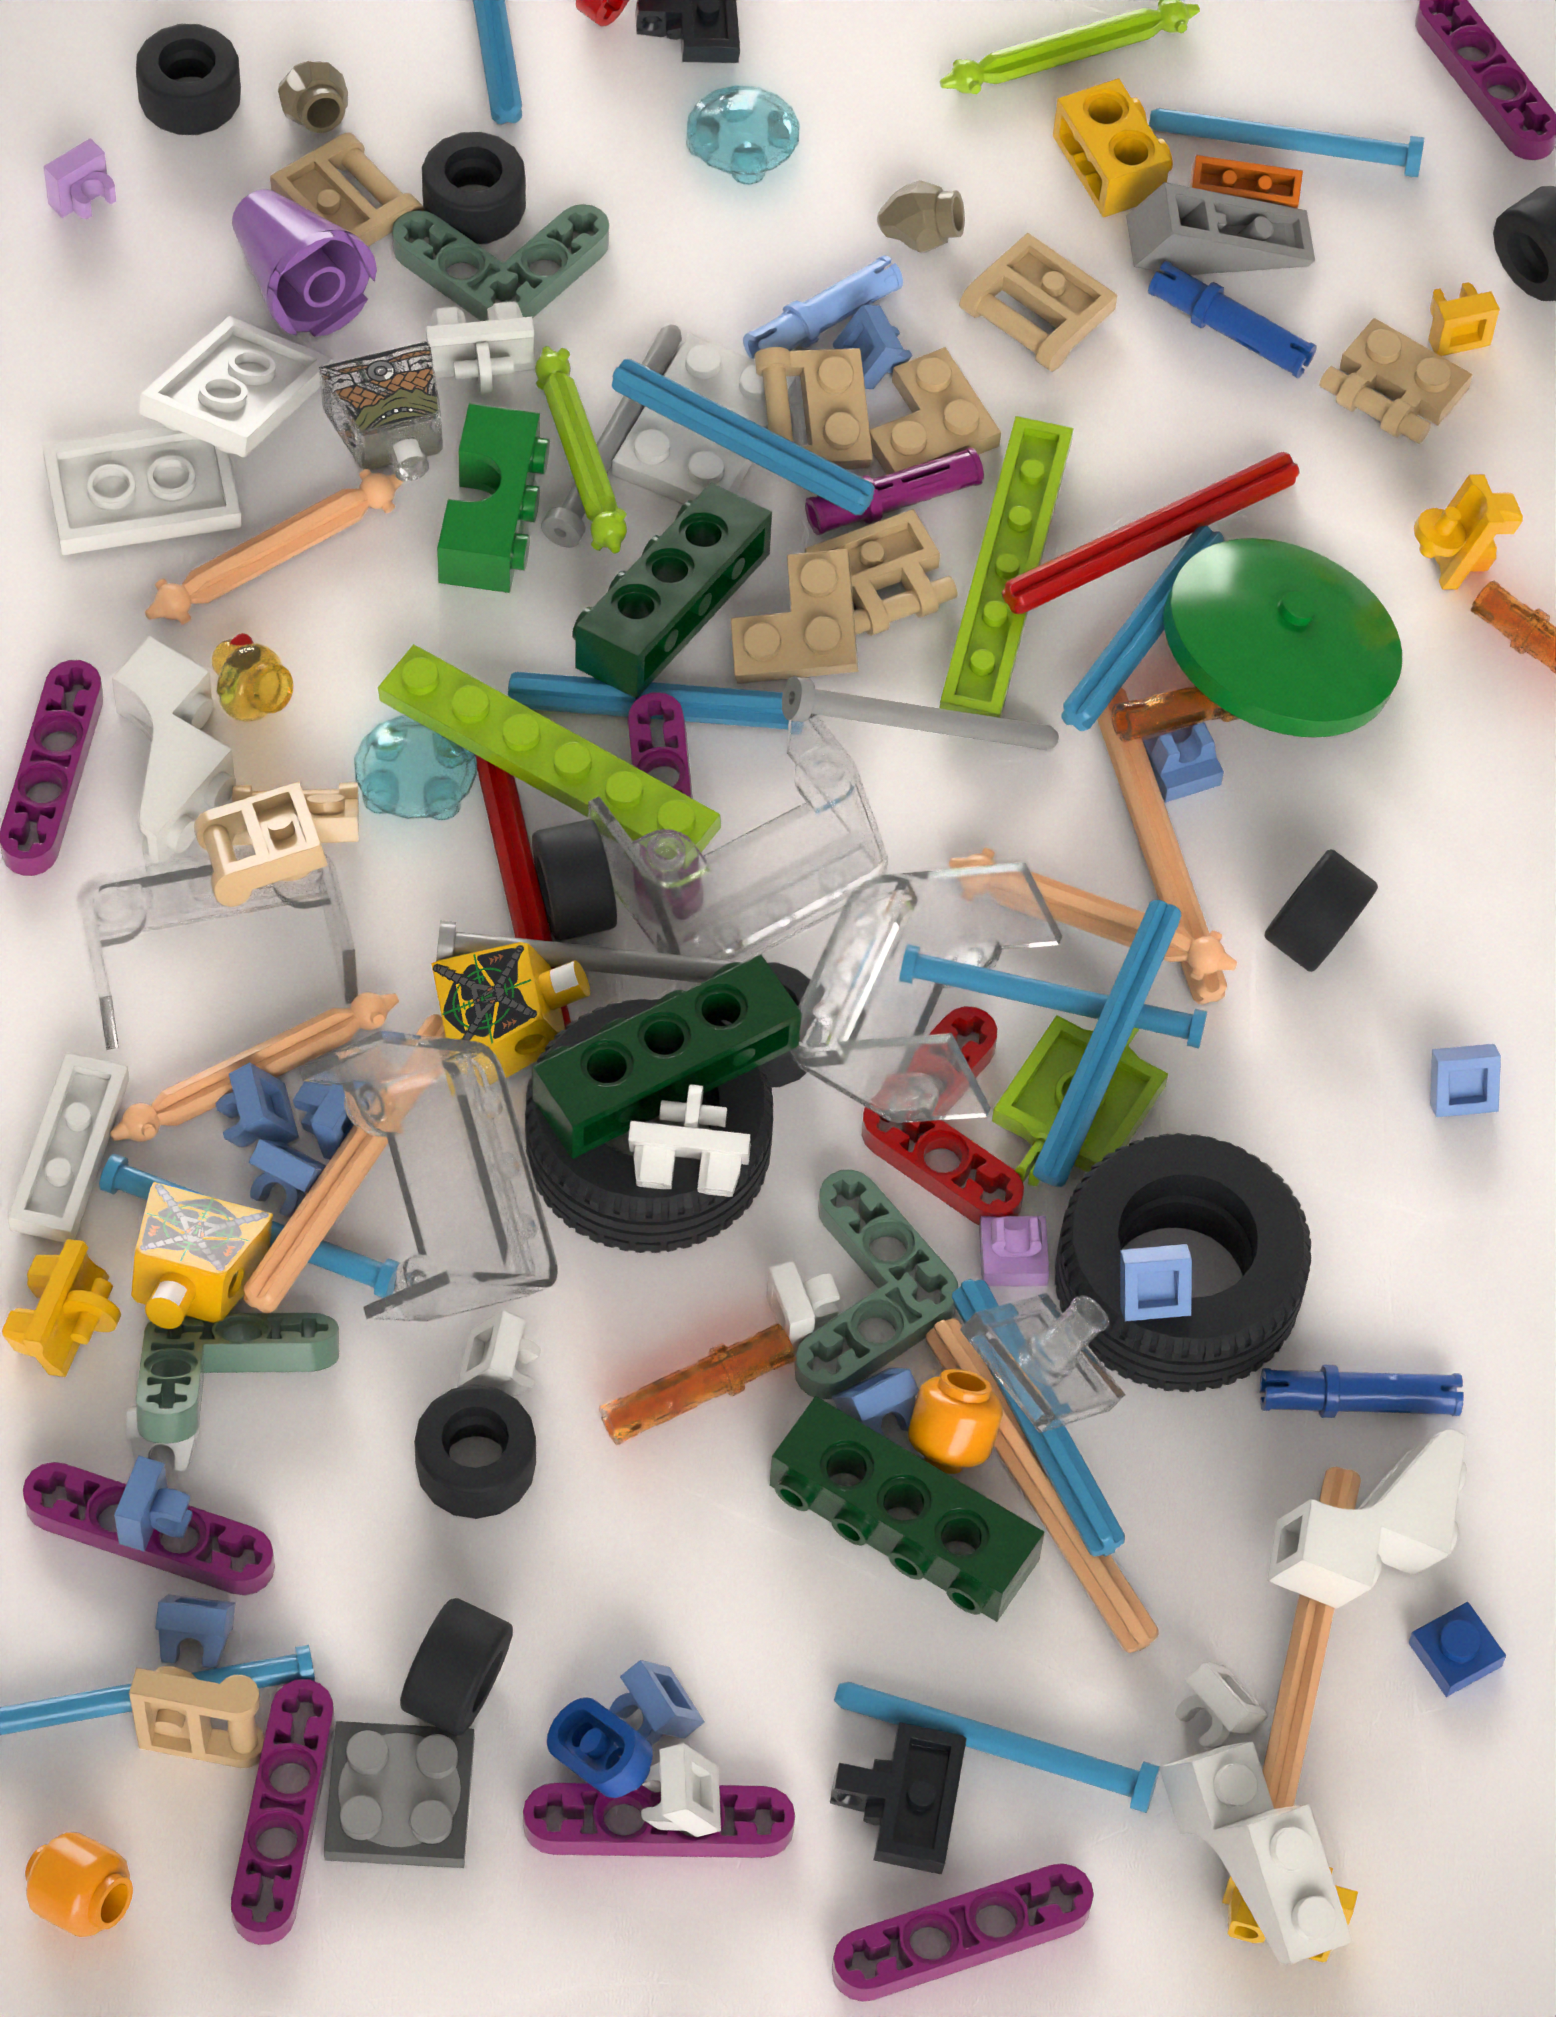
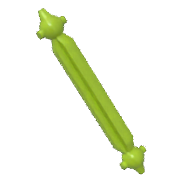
[939,0,1200,94]
[535,346,627,554]

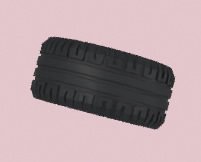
[525,999,773,1253]
[1055,1133,1311,1392]

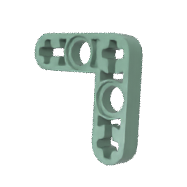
[392,204,609,321]
[795,1170,958,1399]
[136,1313,339,1444]

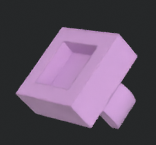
[43,138,116,219]
[979,1216,1049,1286]

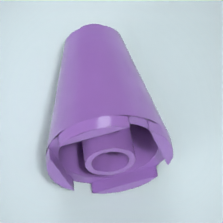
[232,189,377,337]

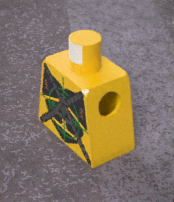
[431,942,590,1092]
[131,1182,273,1329]

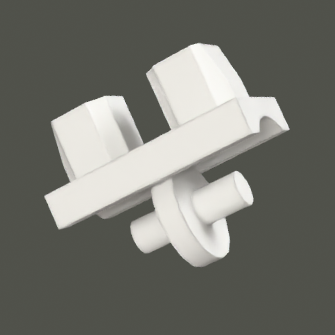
[426,301,535,394]
[628,1084,751,1197]

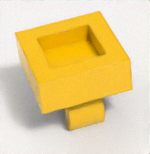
[1428,282,1500,356]

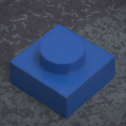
[1408,1601,1506,1697]

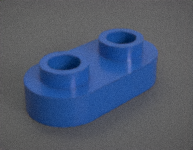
[547,1697,653,1798]

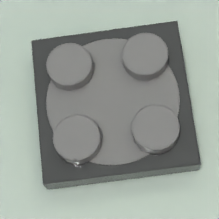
[324,1721,475,1868]

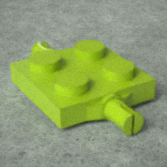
[992,1015,1168,1186]

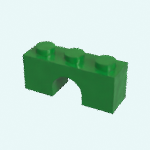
[437,403,550,593]

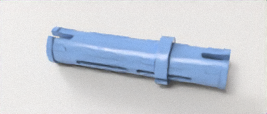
[743,255,903,359]

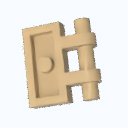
[1319,318,1473,444]
[805,509,958,636]

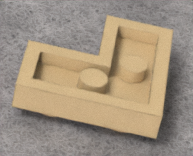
[870,347,1001,475]
[731,549,859,684]

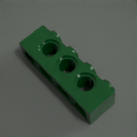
[572,482,772,699]
[533,954,802,1159]
[769,1396,1045,1622]

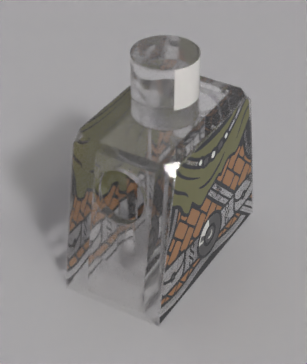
[319,341,443,481]

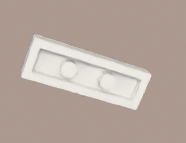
[8,1052,130,1243]

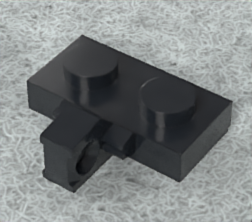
[635,0,740,63]
[830,1722,967,1875]

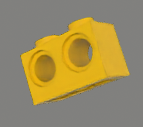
[1053,78,1173,218]

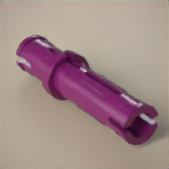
[805,447,984,535]

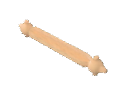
[145,468,405,624]
[949,848,1237,980]
[110,992,399,1142]

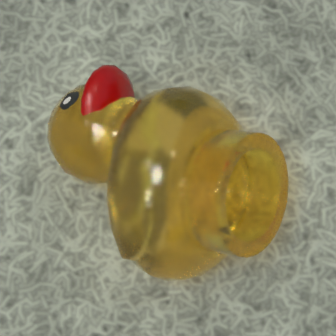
[211,633,293,722]

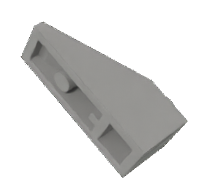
[1126,182,1315,275]

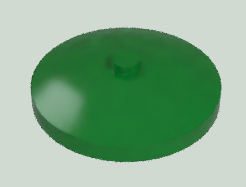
[1163,538,1402,738]

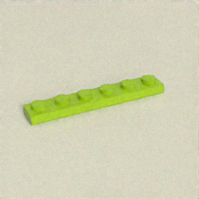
[939,416,1074,718]
[377,644,721,872]

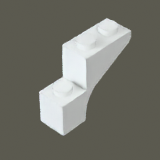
[112,636,236,869]
[1267,1429,1467,1609]
[1159,1741,1353,1964]

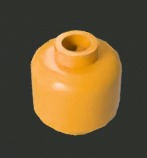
[908,1369,1003,1474]
[25,1832,133,1937]

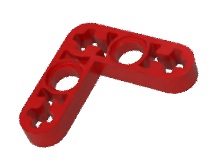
[861,1006,1024,1226]

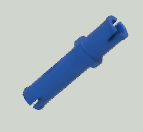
[1148,261,1317,378]
[1260,1365,1464,1418]

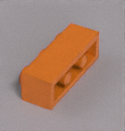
[1189,155,1303,208]

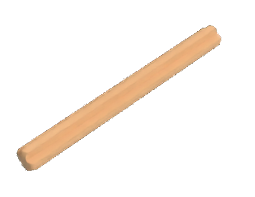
[1097,688,1227,1005]
[244,1014,449,1313]
[926,1318,1159,1653]
[1262,1467,1361,1809]

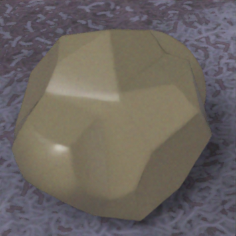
[278,61,348,133]
[877,180,965,253]

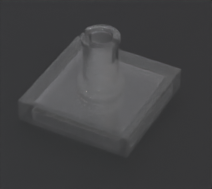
[960,1293,1126,1433]

